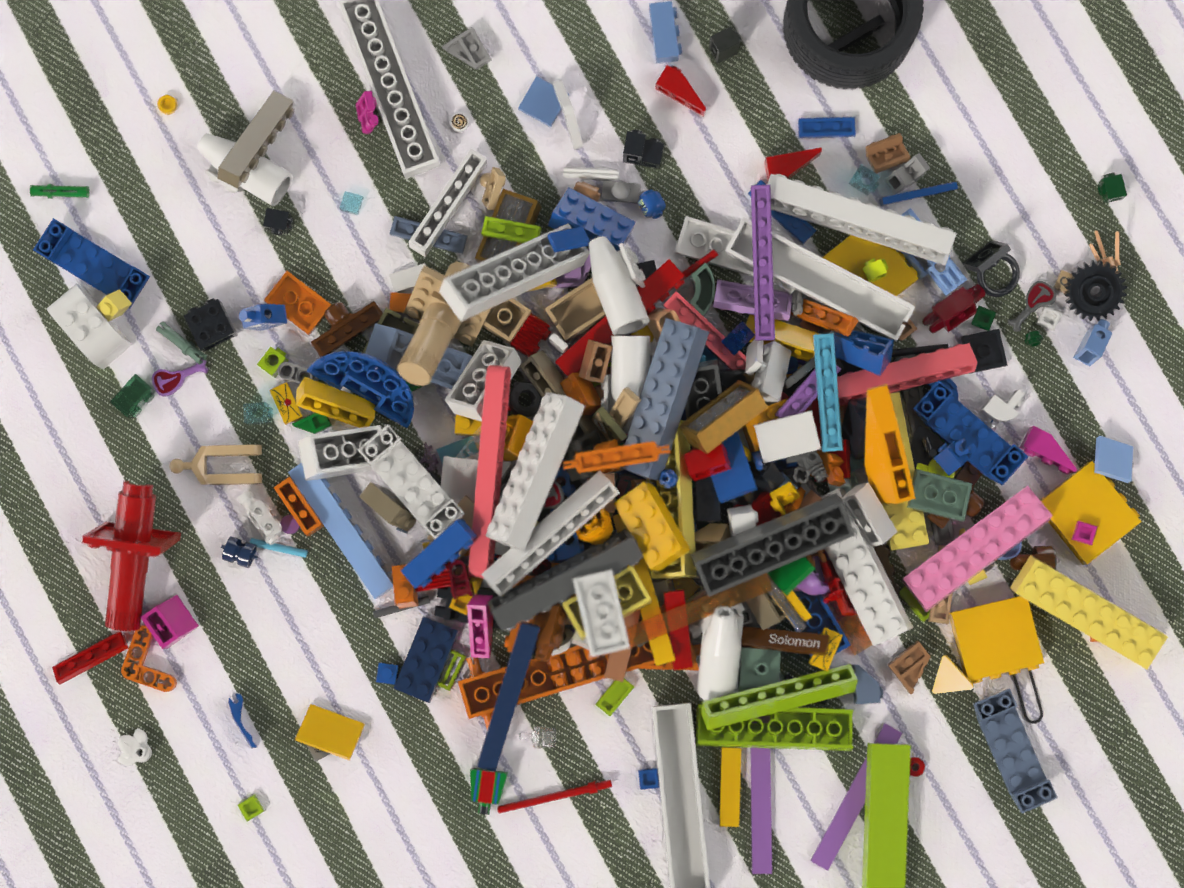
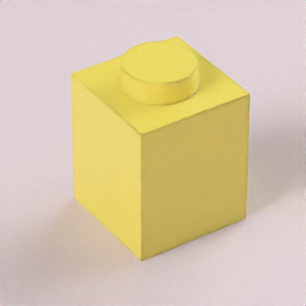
[96,289,132,322]

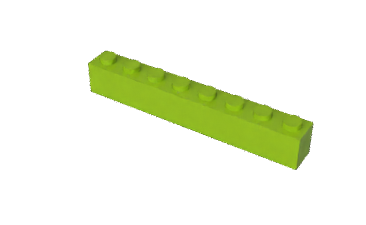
[701,664,858,730]

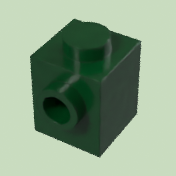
[1097,172,1127,204]

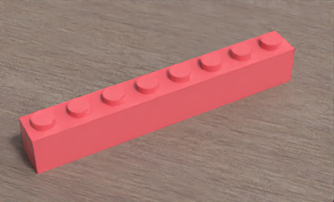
[837,343,978,406]

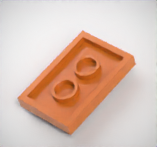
[264,271,331,336]

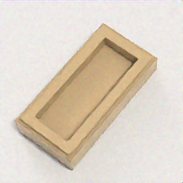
[609,387,641,429]

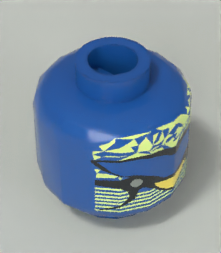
[638,190,666,219]

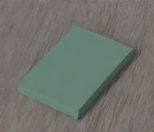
[907,469,972,522]

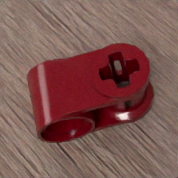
[449,560,474,600]

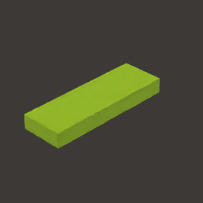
[481,216,541,244]

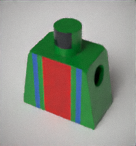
[470,768,508,815]

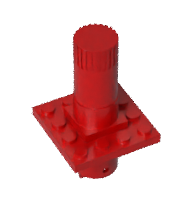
[82,481,181,631]

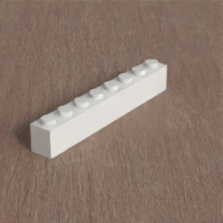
[481,470,620,597]

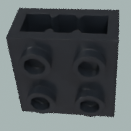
[183,298,238,352]

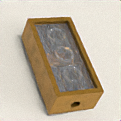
[475,189,541,263]
[679,380,768,453]

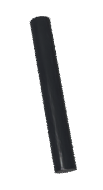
[892,344,949,357]

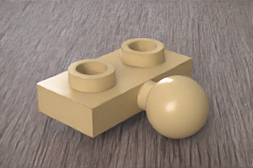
[480,167,506,210]

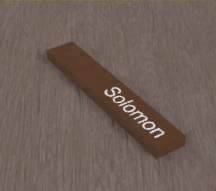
[741,626,830,656]

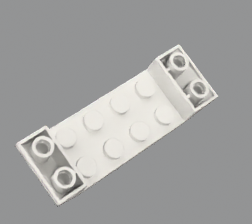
[358,425,465,539]

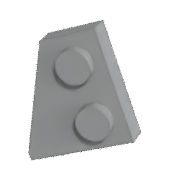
[442,27,492,70]

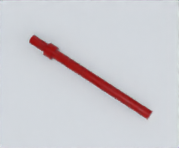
[497,780,612,814]

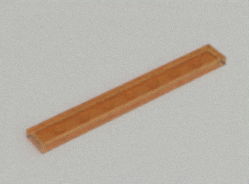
[626,573,773,649]

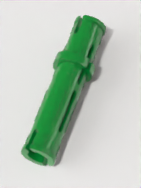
[30,183,90,199]

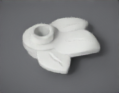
[118,728,152,766]

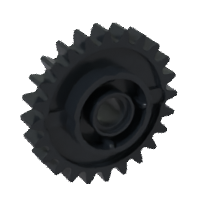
[1063,260,1127,321]

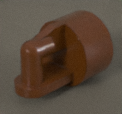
[1010,546,1057,571]

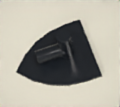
[910,425,944,470]

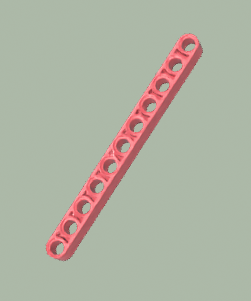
[468,365,511,578]

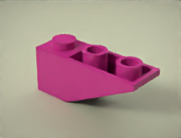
[1020,426,1077,475]

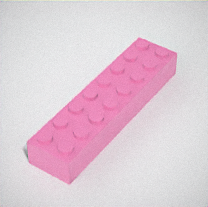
[902,486,1052,612]

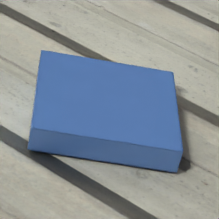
[518,76,569,127]

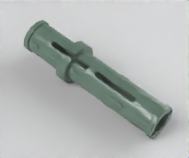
[156,321,207,365]

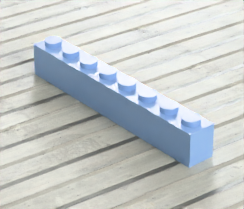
[288,463,393,599]

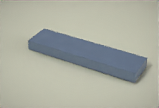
[389,216,468,255]

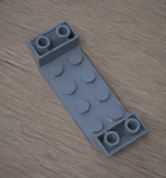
[365,323,473,389]
[973,688,1058,813]

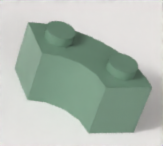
[689,263,715,317]

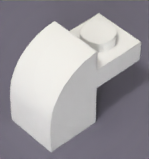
[980,389,1025,423]

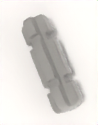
[791,290,804,316]

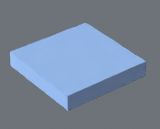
[1094,436,1133,483]

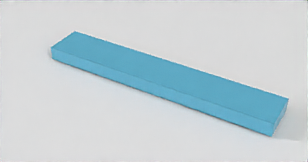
[813,333,843,452]

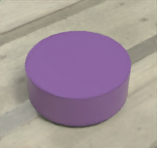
[280,515,300,534]

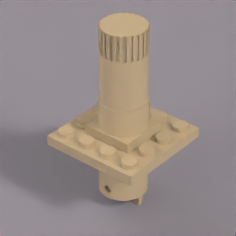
[397,261,491,386]

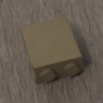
[359,482,417,531]

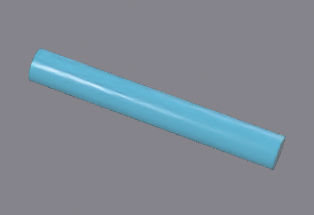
[250,538,308,558]

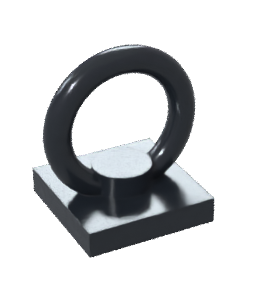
[962,240,1020,297]

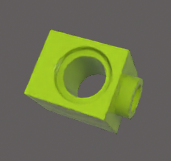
[257,346,289,378]

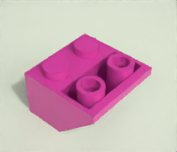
[140,595,199,649]

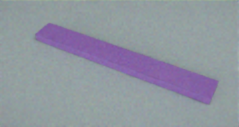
[751,184,775,341]
[750,716,772,874]
[810,723,902,871]

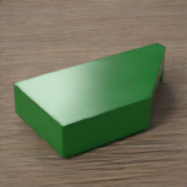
[292,413,332,434]

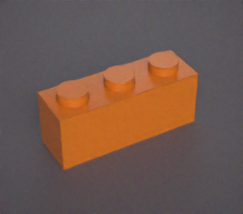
[274,477,324,536]

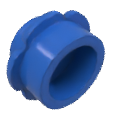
[659,469,678,488]

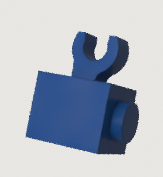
[934,438,972,476]

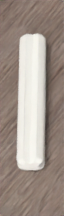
[563,166,619,180]

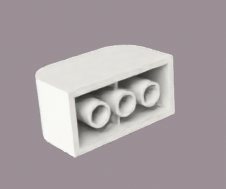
[47,283,132,370]
[298,425,381,481]

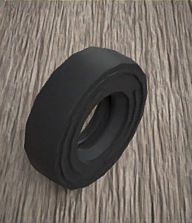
[508,383,542,417]

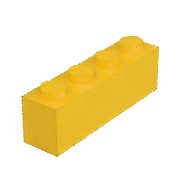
[742,314,819,361]
[296,377,375,428]

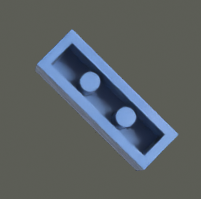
[649,1,682,64]

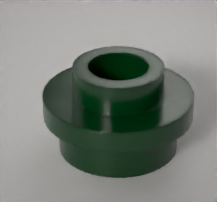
[1024,331,1044,347]

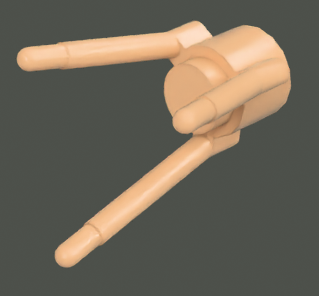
[1089,230,1121,272]

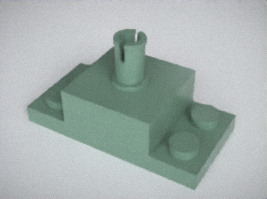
[738,647,781,692]

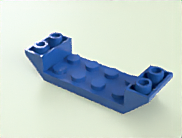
[33,218,150,309]
[913,380,1029,486]

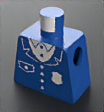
[239,304,287,331]

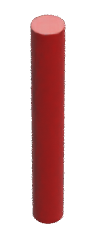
[682,249,719,280]

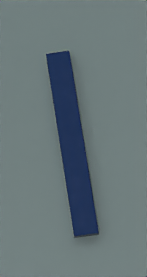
[477,621,540,772]

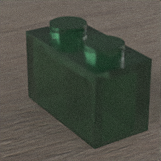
[110,373,156,419]

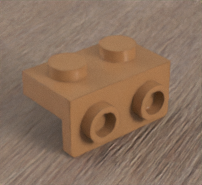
[866,133,910,174]

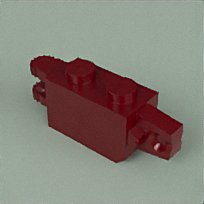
[922,284,986,333]

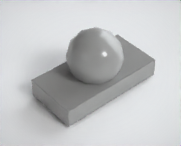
[601,180,641,204]

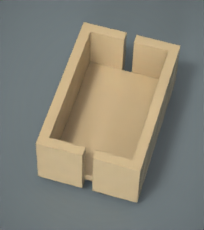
[544,278,606,343]

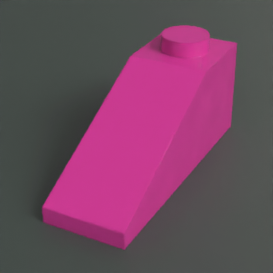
[467,594,493,659]

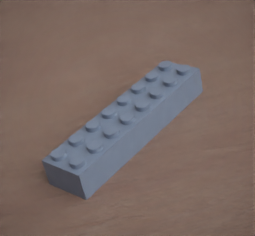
[620,318,709,481]

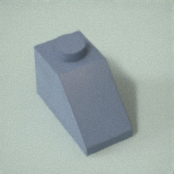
[851,664,883,704]

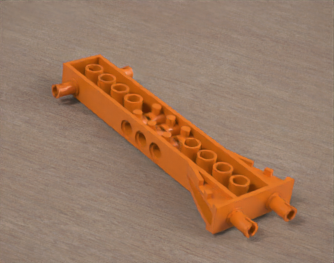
[458,604,701,729]

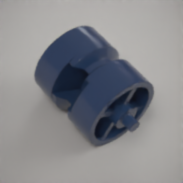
[221,536,258,568]

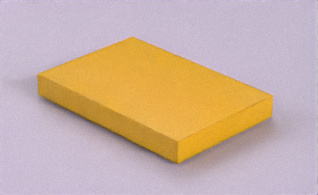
[295,704,365,761]

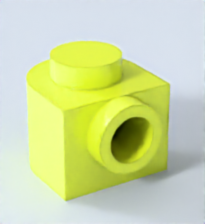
[863,259,888,283]

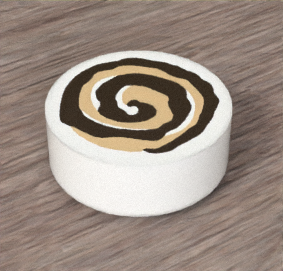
[450,113,469,133]

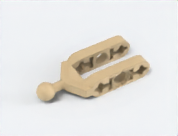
[169,445,262,485]

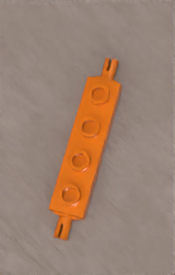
[563,441,670,473]

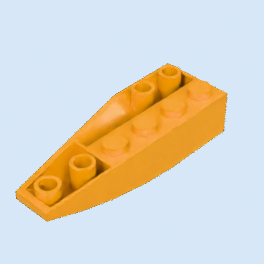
[864,384,915,504]

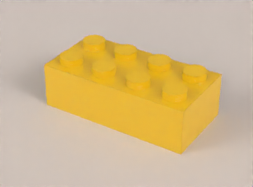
[613,482,691,571]

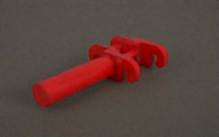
[819,553,844,603]

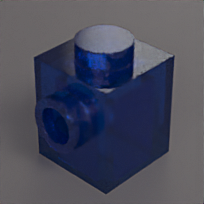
[721,321,755,355]

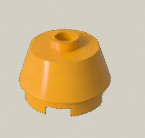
[576,508,613,545]

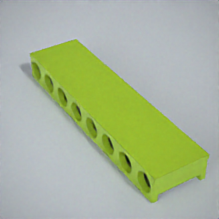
[696,704,853,751]
[862,743,911,888]

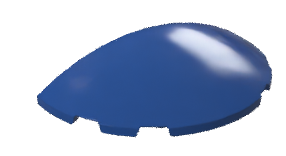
[307,351,414,428]

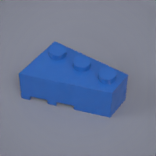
[834,330,894,376]

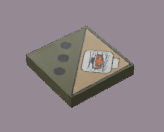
[590,407,627,445]

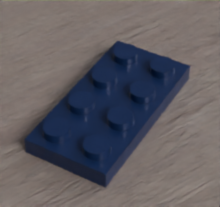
[394,616,460,703]

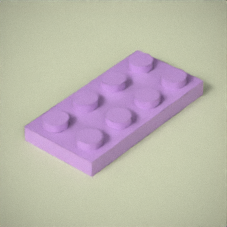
[713,280,792,321]

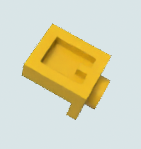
[770,482,800,515]

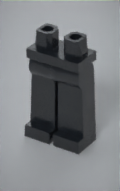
[434,586,500,629]

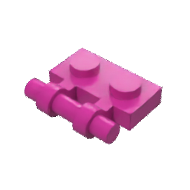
[356,91,378,134]

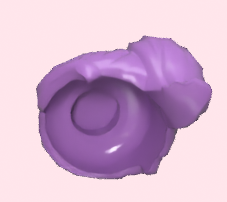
[793,572,829,595]

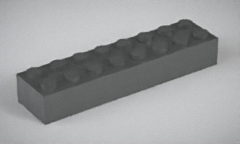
[691,493,855,597]
[487,529,643,632]

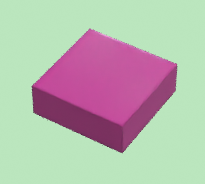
[1072,521,1097,545]

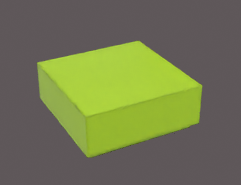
[237,795,265,822]

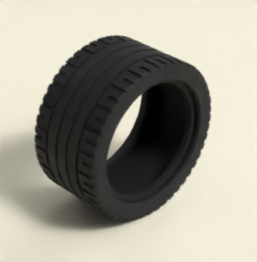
[783,0,924,90]

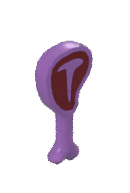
[152,358,208,397]

